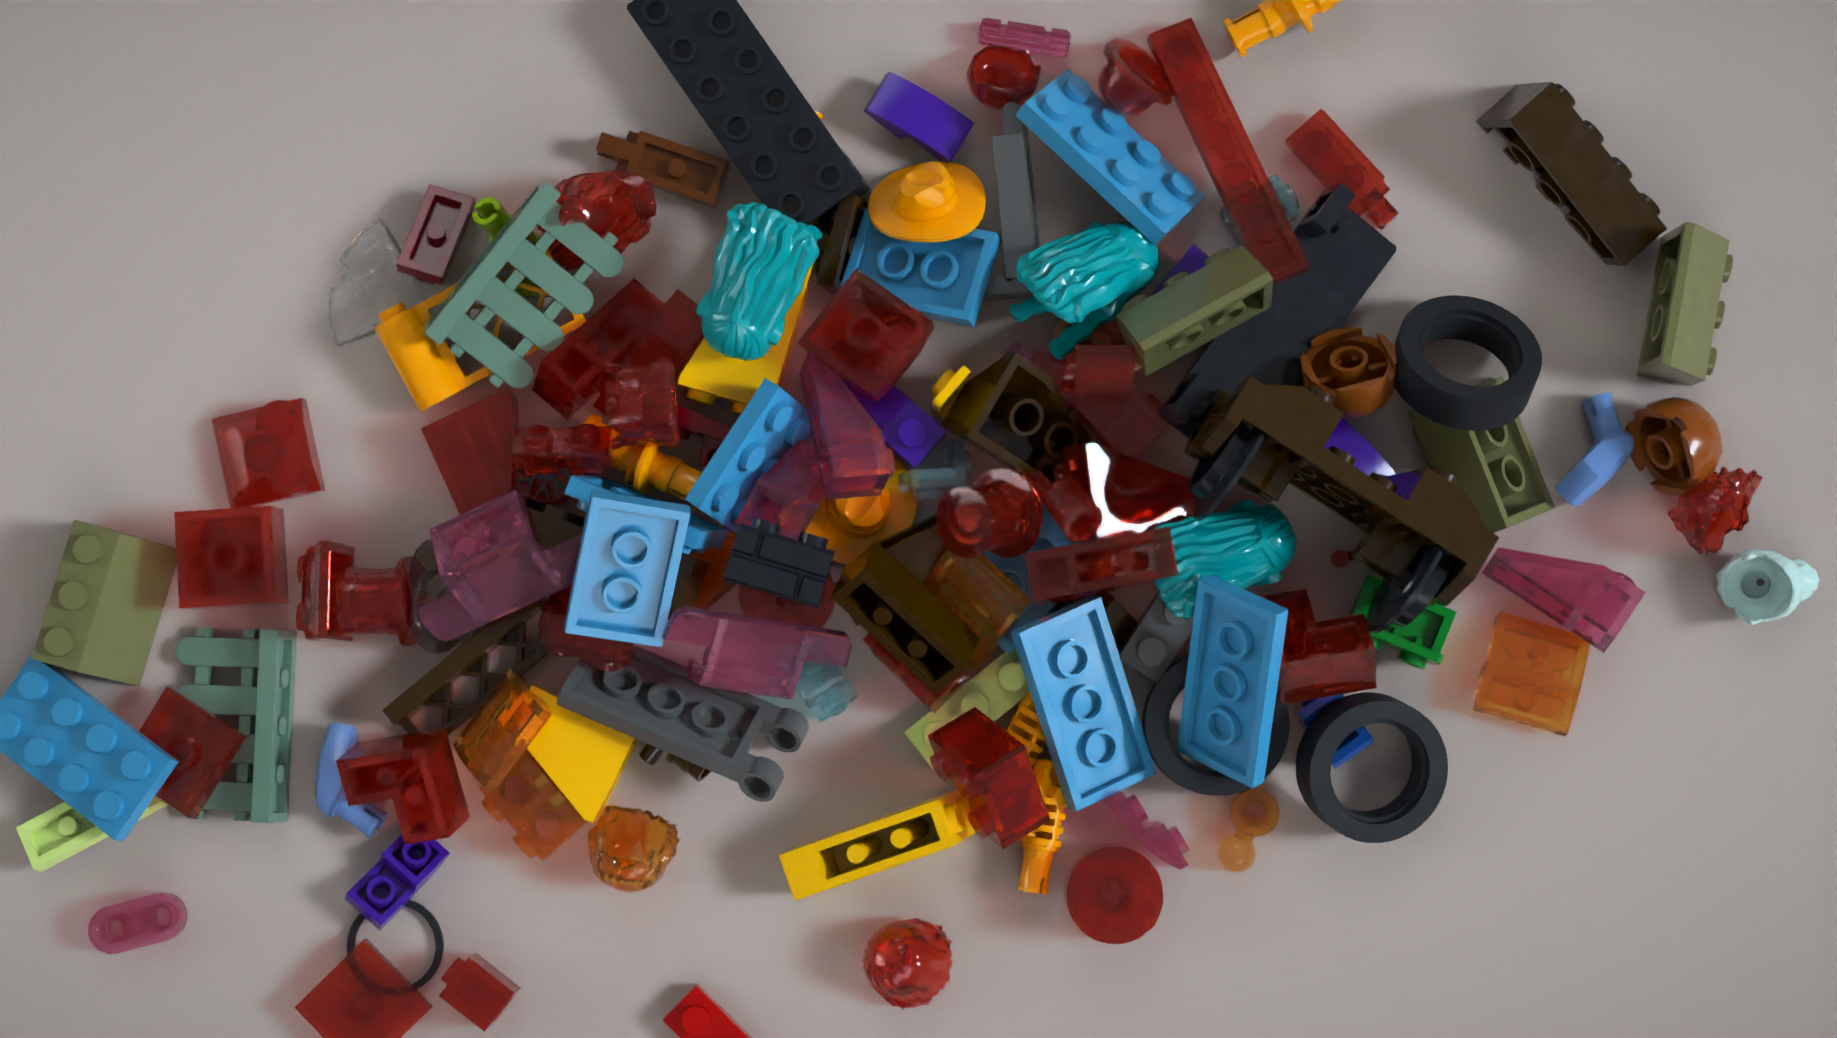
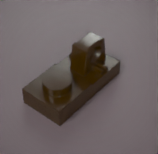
[812,194,868,295]

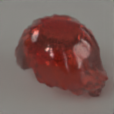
[862,918,953,1010]

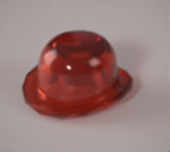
[1098,39,1172,116]

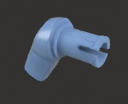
[1555,392,1634,507]
[315,723,388,839]

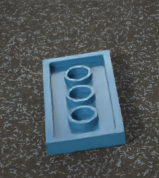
[1015,69,1206,246]
[1177,574,1288,788]
[1010,595,1156,812]
[0,655,179,842]

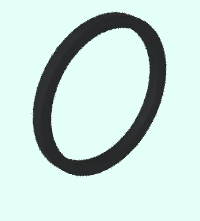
[347,900,444,995]

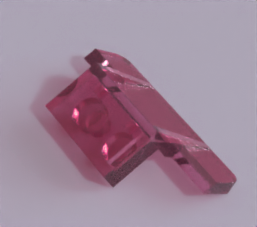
[417,490,582,641]
[661,606,852,699]

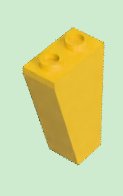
[677,247,820,415]
[779,788,977,901]

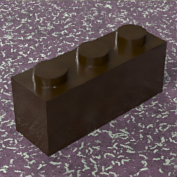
[831,541,979,694]

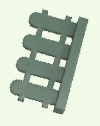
[423,178,624,388]
[169,627,297,823]

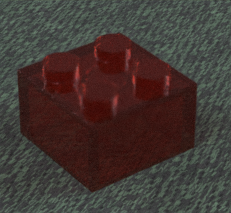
[174,506,289,610]

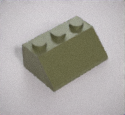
[1637,222,1733,386]
[1116,245,1273,376]
[1408,376,1555,533]
[31,520,181,686]

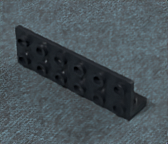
[627,0,871,225]
[1156,183,1396,438]

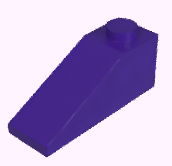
[809,342,947,472]

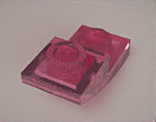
[1103,791,1189,870]

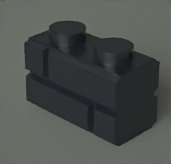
[723,517,836,608]

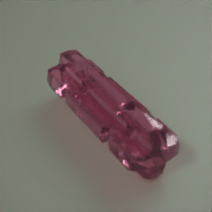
[978,17,1071,57]

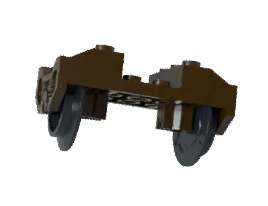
[1184,376,1499,633]

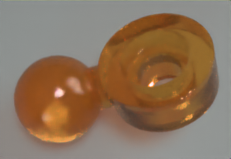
[1217,787,1280,873]

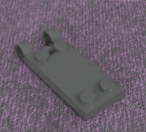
[556,637,809,802]

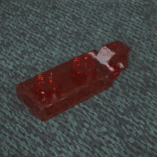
[1285,109,1399,230]

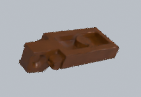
[596,130,730,209]

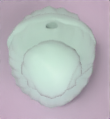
[1716,548,1820,625]

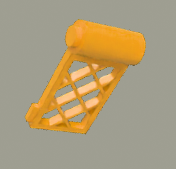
[374,235,588,412]

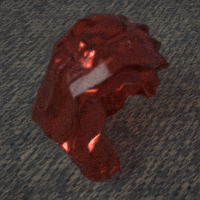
[536,169,657,271]

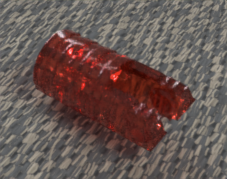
[1026,463,1103,542]

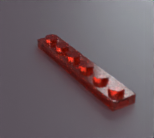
[1147,18,1310,285]

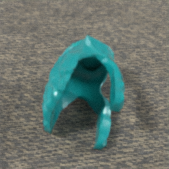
[696,202,823,361]
[1009,221,1159,360]
[1135,498,1297,620]

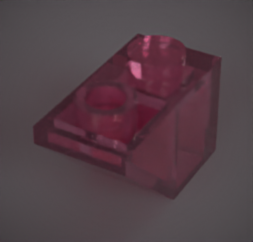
[735,440,841,540]

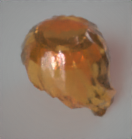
[588,805,681,893]

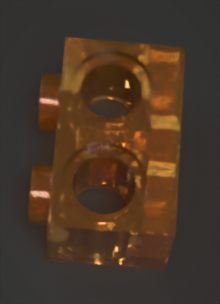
[479,749,589,861]

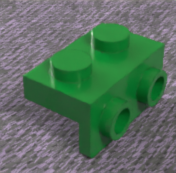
[1344,575,1457,670]

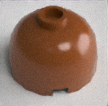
[1300,327,1397,419]
[1625,397,1722,495]

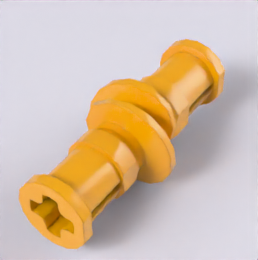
[1222,0,1342,58]
[575,413,703,514]

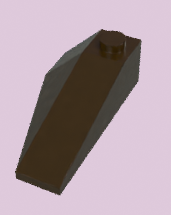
[941,351,1129,527]

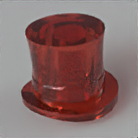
[936,467,1042,559]
[335,556,432,647]

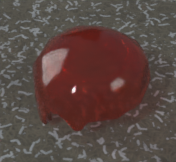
[967,45,1041,110]

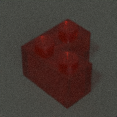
[1260,589,1377,705]
[928,707,1050,850]
[336,728,470,844]

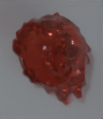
[1668,467,1763,556]

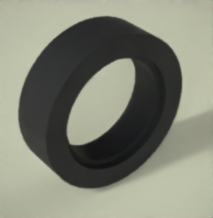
[1394,295,1542,431]
[1142,656,1290,796]
[1296,692,1448,843]

